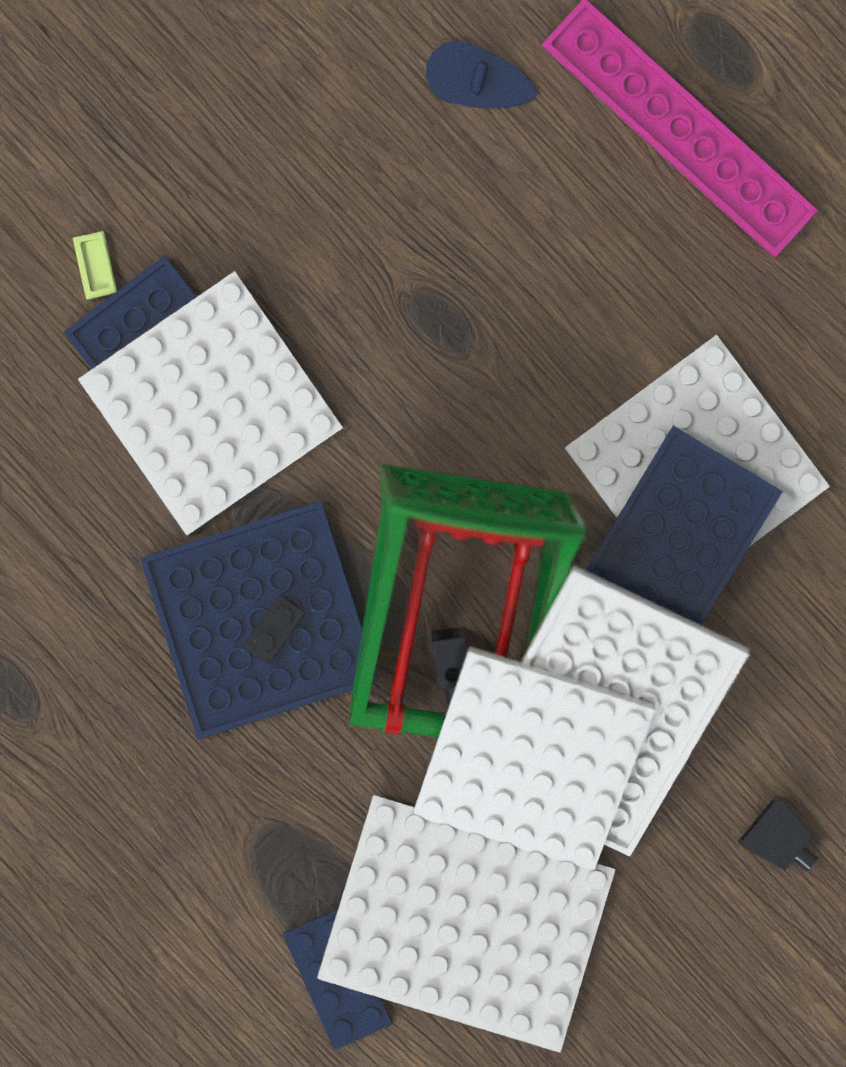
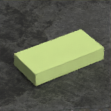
[73,231,117,300]

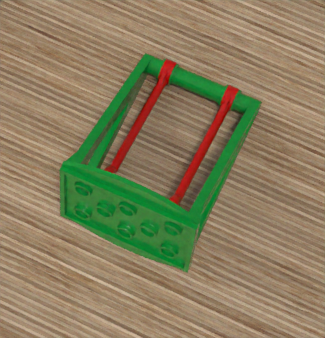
[348,464,586,737]

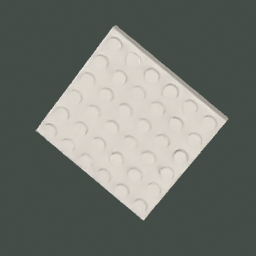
[78,271,343,535]
[564,335,830,547]
[413,647,655,871]

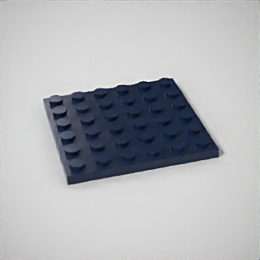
[140,500,379,739]

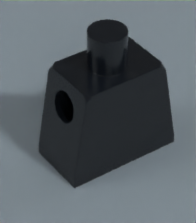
[431,627,467,704]
[737,796,818,872]

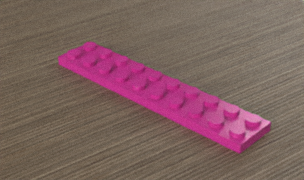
[542,0,818,258]

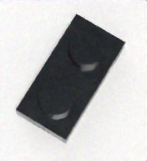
[242,594,305,665]

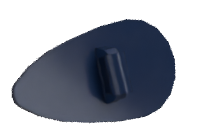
[426,41,536,108]

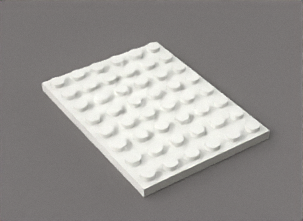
[521,566,749,856]
[317,795,615,1052]

